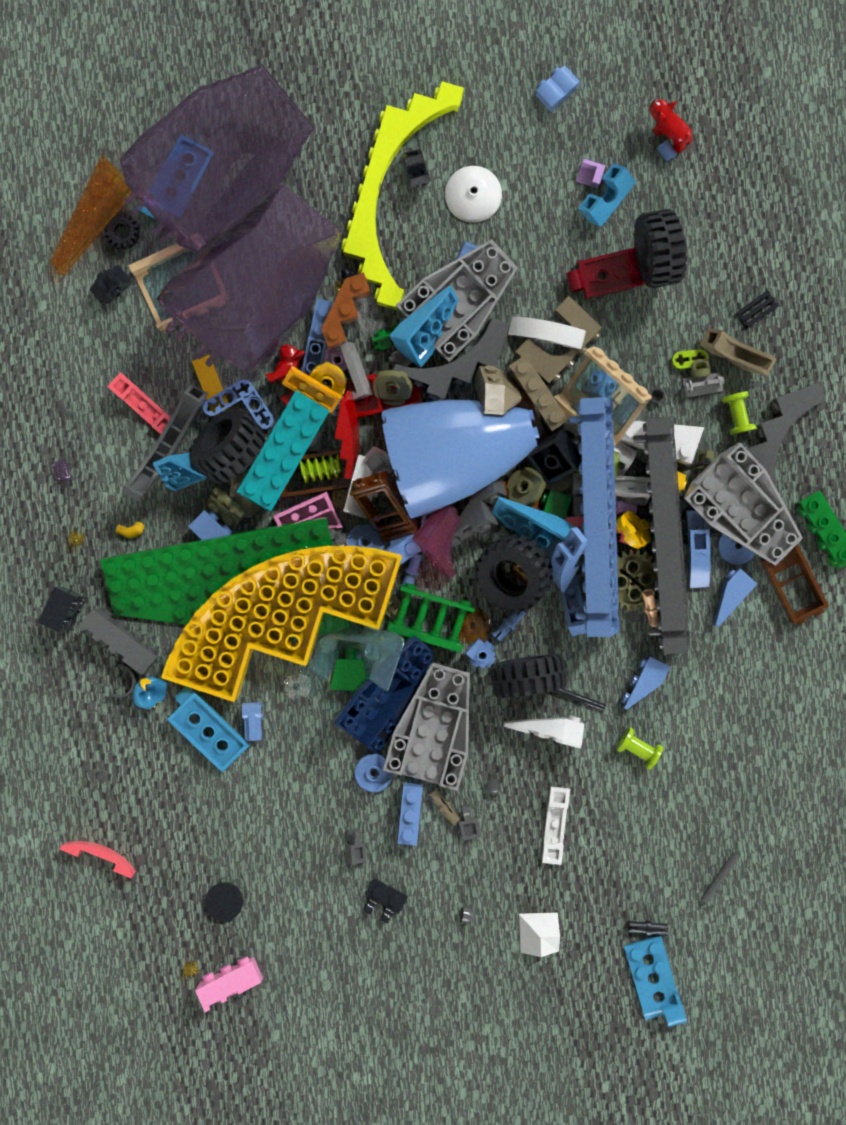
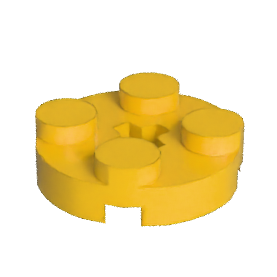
[309,362,347,396]
[616,510,650,549]

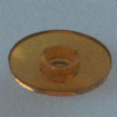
[453,607,491,645]

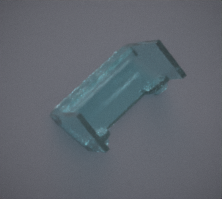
[309,627,404,691]

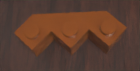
[321,272,370,351]

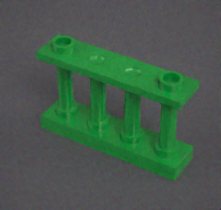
[386,583,475,653]

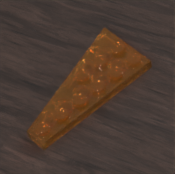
[50,154,137,275]

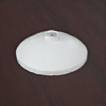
[445,166,502,223]

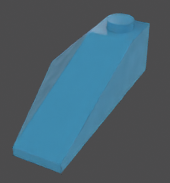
[153,452,207,491]
[491,497,574,564]

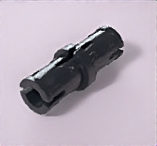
[628,920,668,936]

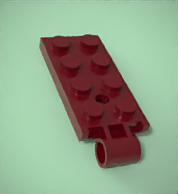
[566,247,645,300]

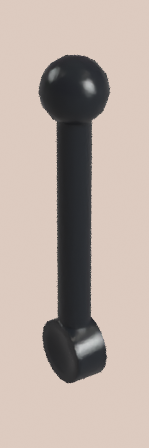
[677,458,711,473]

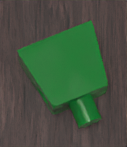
[330,647,367,691]

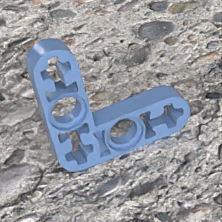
[203,379,274,430]

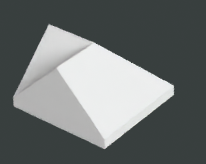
[519,912,560,957]

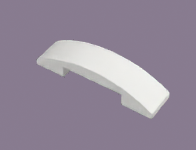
[508,317,586,350]
[542,787,570,865]

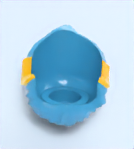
[132,676,168,709]

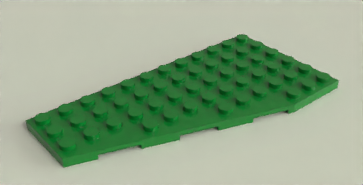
[100,517,351,639]

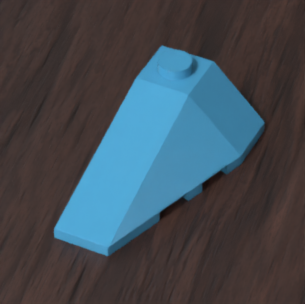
[390,286,459,368]

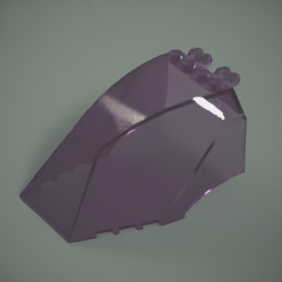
[120,65,314,253]
[157,183,343,372]

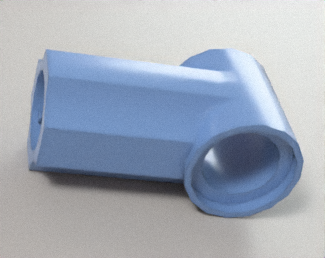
[242,702,263,741]

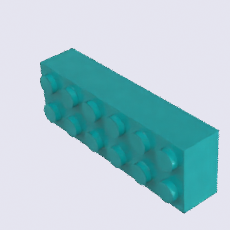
[235,390,330,512]

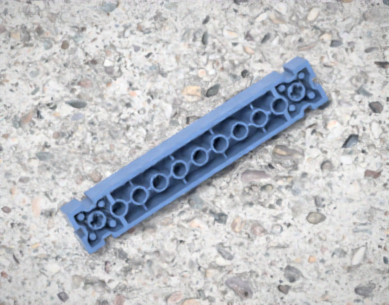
[570,397,619,637]

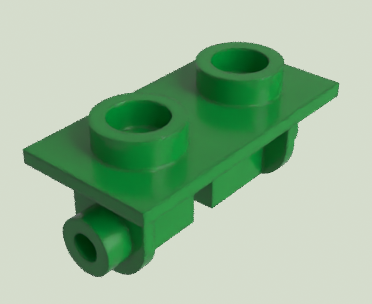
[371,322,401,351]

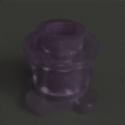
[52,460,75,482]

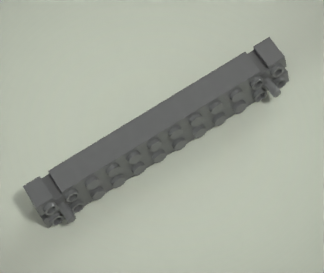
[633,416,690,654]

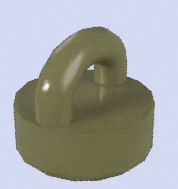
[691,359,711,378]

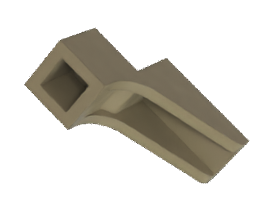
[700,328,776,376]

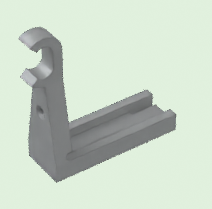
[330,342,373,416]

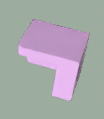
[576,159,605,189]

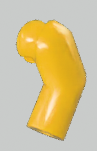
[115,522,144,539]

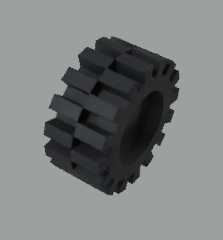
[103,213,140,250]

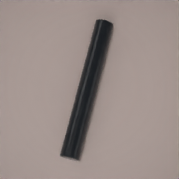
[551,688,606,712]

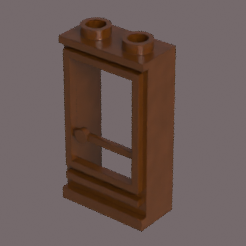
[281,450,350,499]
[350,471,419,543]
[760,544,829,625]

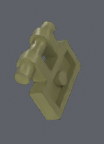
[206,486,245,531]

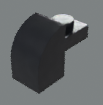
[402,149,431,188]

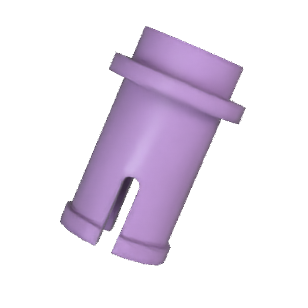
[616,499,637,515]

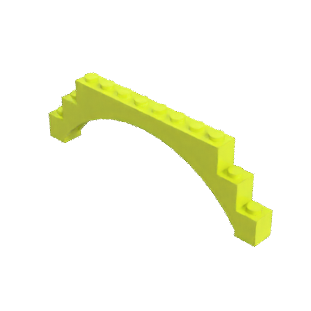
[341,81,464,311]

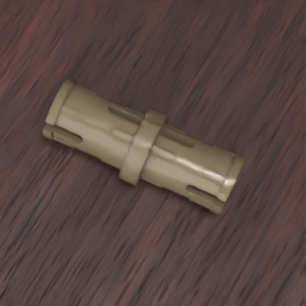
[427,788,461,826]

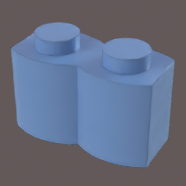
[535,65,580,112]

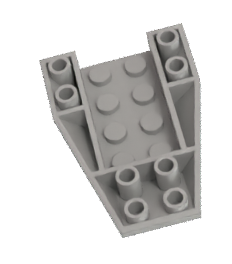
[395,239,518,362]
[684,442,803,566]
[383,663,470,791]

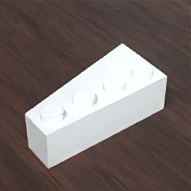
[620,420,704,466]

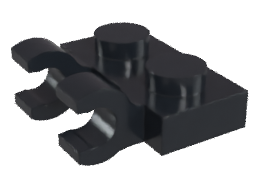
[364,878,408,924]

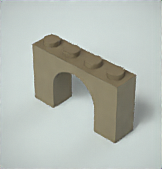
[515,296,602,385]
[507,355,568,436]

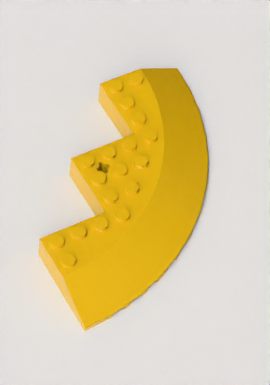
[161,546,402,702]

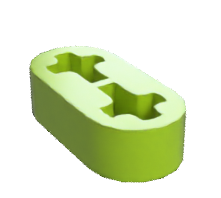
[671,349,709,370]

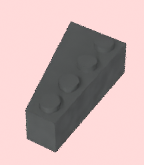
[78,608,160,675]

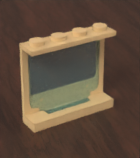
[128,234,229,332]
[554,346,652,448]

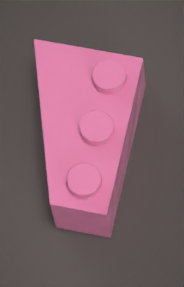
[273,492,343,529]
[195,956,263,1012]

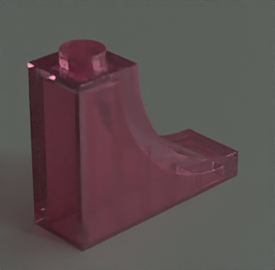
[412,505,461,579]

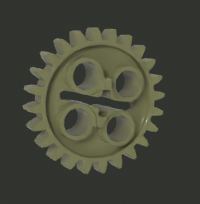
[617,549,659,611]

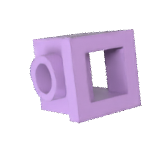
[324,348,348,373]

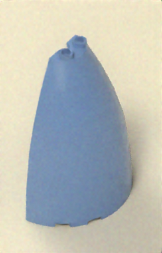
[382,400,540,519]

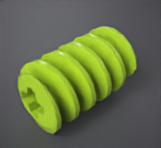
[300,454,341,483]

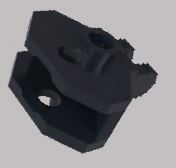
[89,265,133,306]

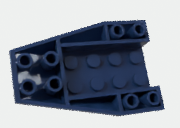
[333,636,436,754]

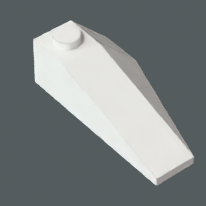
[503,715,584,749]

